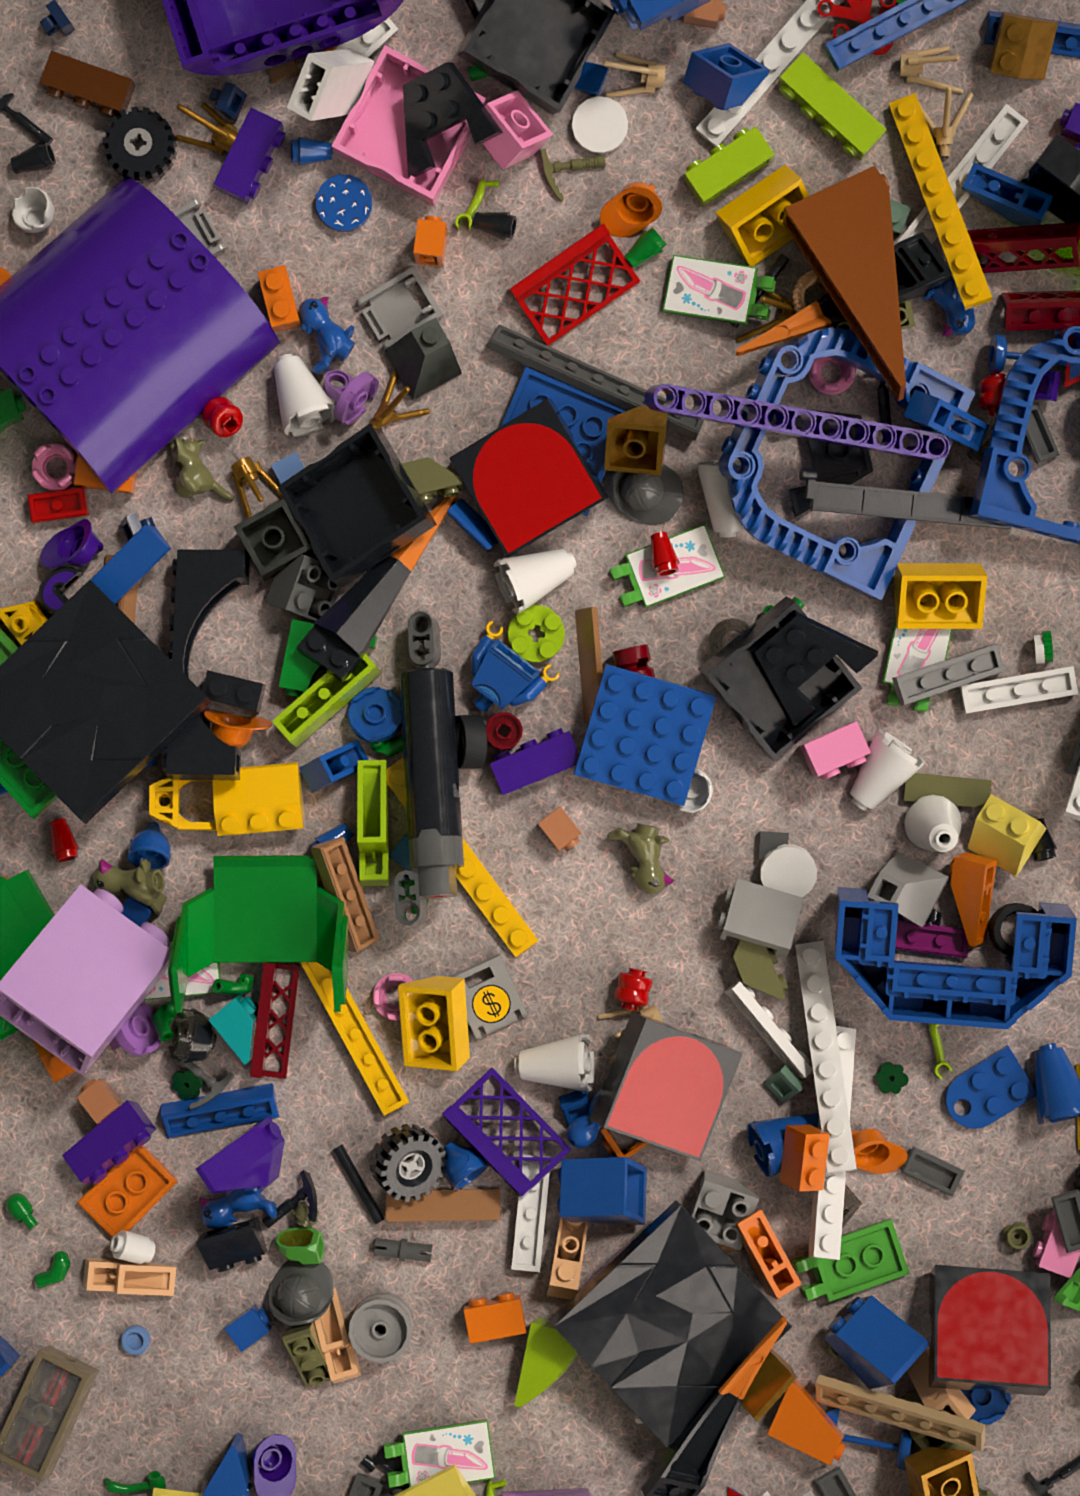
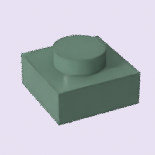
[890,199,911,236]
[764,1065,805,1103]

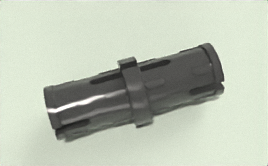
[374,1237,433,1263]

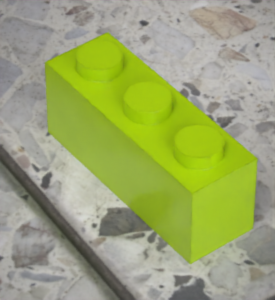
[683,126,775,207]

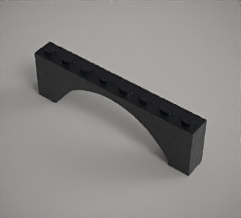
[162,549,250,781]

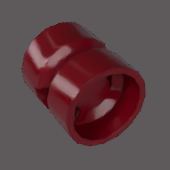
[612,644,655,677]
[486,712,523,750]

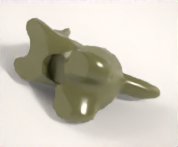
[169,437,234,501]

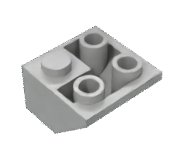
[868,852,949,928]
[690,1169,759,1250]

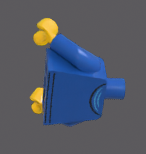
[471,621,560,712]

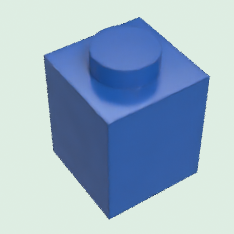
[225,1304,272,1352]

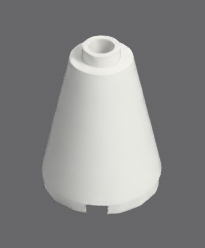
[274,354,335,437]
[697,459,743,538]
[494,549,577,614]
[850,729,925,811]
[904,795,962,852]
[514,1034,595,1092]

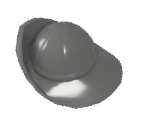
[611,464,683,525]
[268,1260,334,1327]

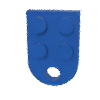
[945,1045,1036,1129]

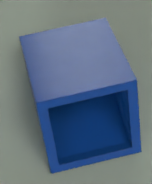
[557,1157,647,1225]
[824,1295,930,1389]

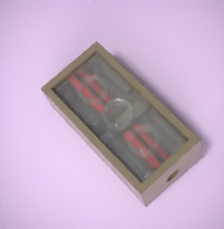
[0,1345,100,1481]

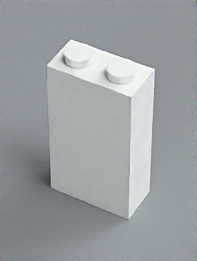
[287,48,375,121]

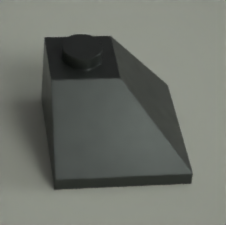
[384,318,462,401]

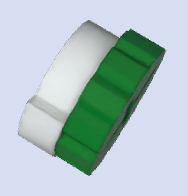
[1033,631,1053,664]

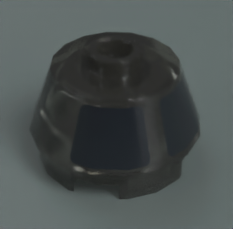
[168,1008,217,1064]

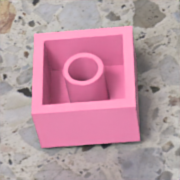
[482,90,553,169]
[799,721,871,780]

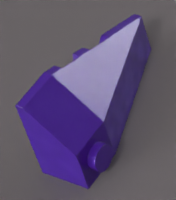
[196,1116,285,1194]

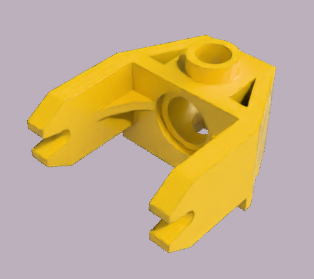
[0,600,50,645]
[149,777,217,831]

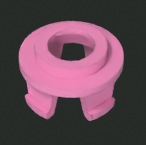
[808,357,856,395]
[32,444,77,491]
[373,973,414,1020]

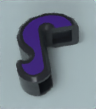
[38,567,83,615]

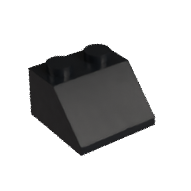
[197,1217,267,1272]

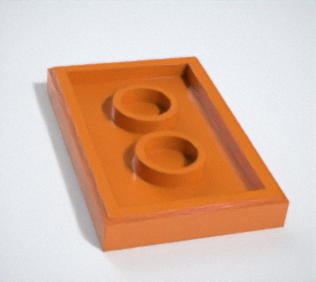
[77,1145,179,1238]

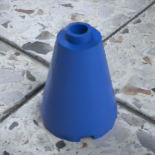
[1035,1043,1080,1125]
[747,1113,819,1177]

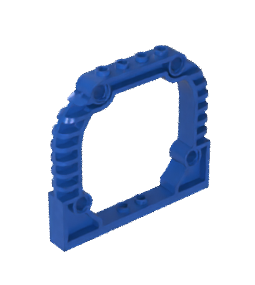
[969,326,1080,545]
[719,328,976,600]

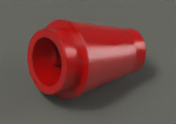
[650,532,680,576]
[49,818,79,862]

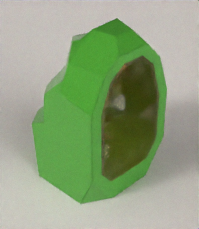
[275,1227,324,1265]

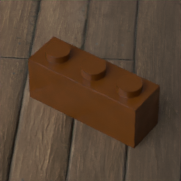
[39,51,135,118]

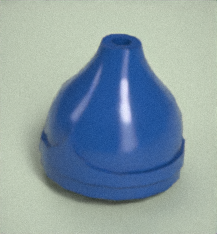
[127,822,171,870]
[444,1142,489,1190]

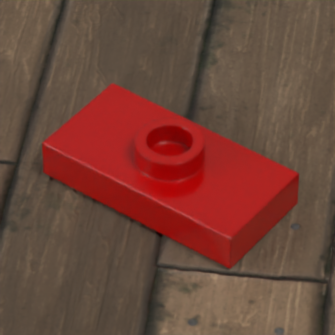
[27,487,89,524]

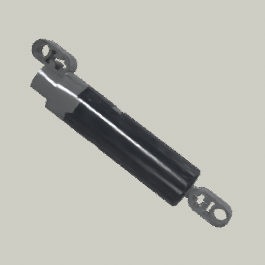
[394,611,464,927]

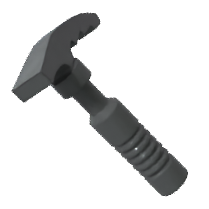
[169,1050,234,1110]

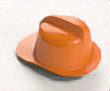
[600,182,663,238]
[204,710,272,748]
[851,1129,908,1174]

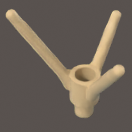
[919,86,974,156]

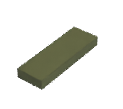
[903,773,992,808]

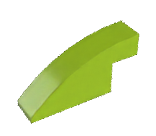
[357,760,389,886]
[514,1317,579,1408]

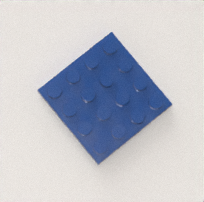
[501,367,628,516]
[573,664,717,806]

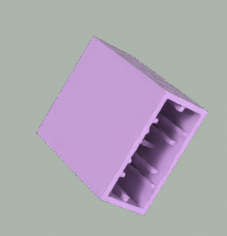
[0,884,171,1076]

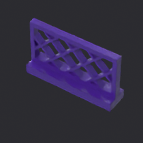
[442,1067,572,1199]

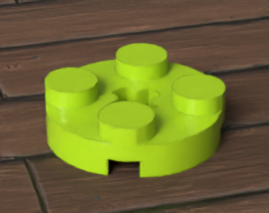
[508,605,565,662]

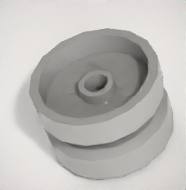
[349,1292,413,1363]

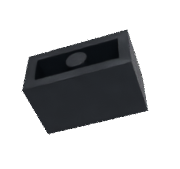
[202,670,266,712]

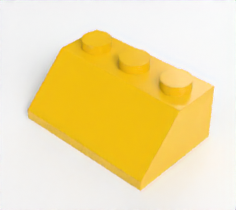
[715,164,809,267]
[894,563,988,629]
[212,762,305,836]
[398,976,470,1071]

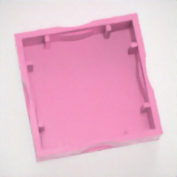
[331,45,486,206]

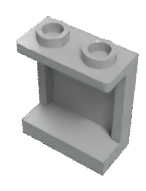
[717,878,803,959]

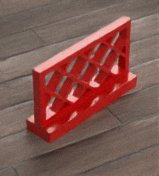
[508,223,640,346]

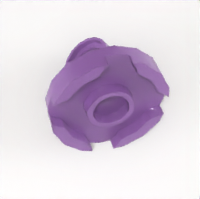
[323,370,379,425]
[109,1003,161,1057]

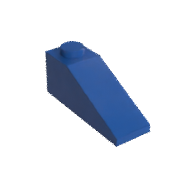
[962,162,1053,226]
[903,390,990,451]

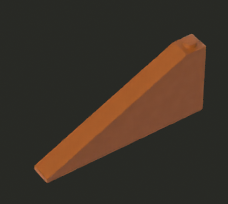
[783,166,906,401]

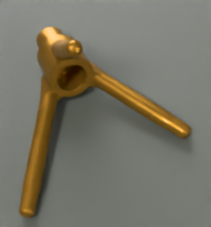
[736,292,805,343]
[368,369,430,429]

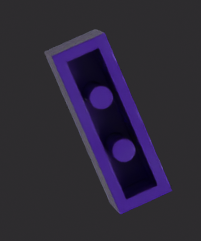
[214,108,286,204]
[490,728,579,795]
[62,1100,157,1184]

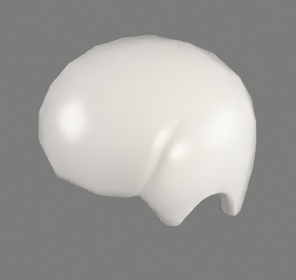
[12,187,55,233]
[676,768,713,813]

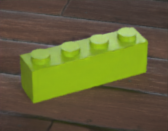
[778,52,887,161]
[272,654,382,748]

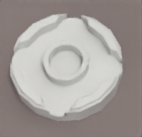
[572,96,628,155]
[760,844,817,897]

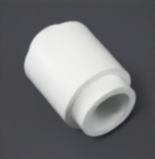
[110,1230,155,1265]

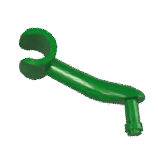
[103,1471,166,1494]

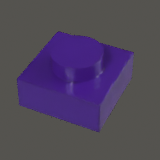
[1034,371,1061,402]

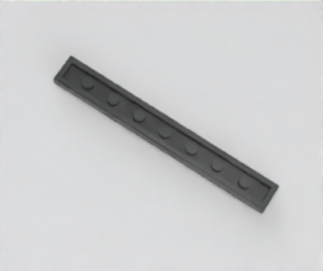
[487,324,704,440]

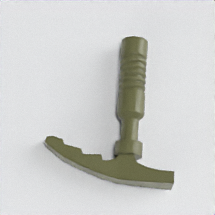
[541,149,606,201]

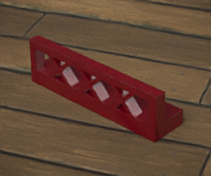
[967,222,1080,273]
[1001,290,1080,331]
[250,962,300,1079]

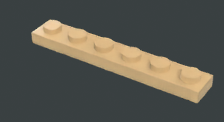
[815,1374,985,1452]

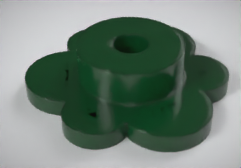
[875,1062,909,1094]
[172,1070,203,1100]

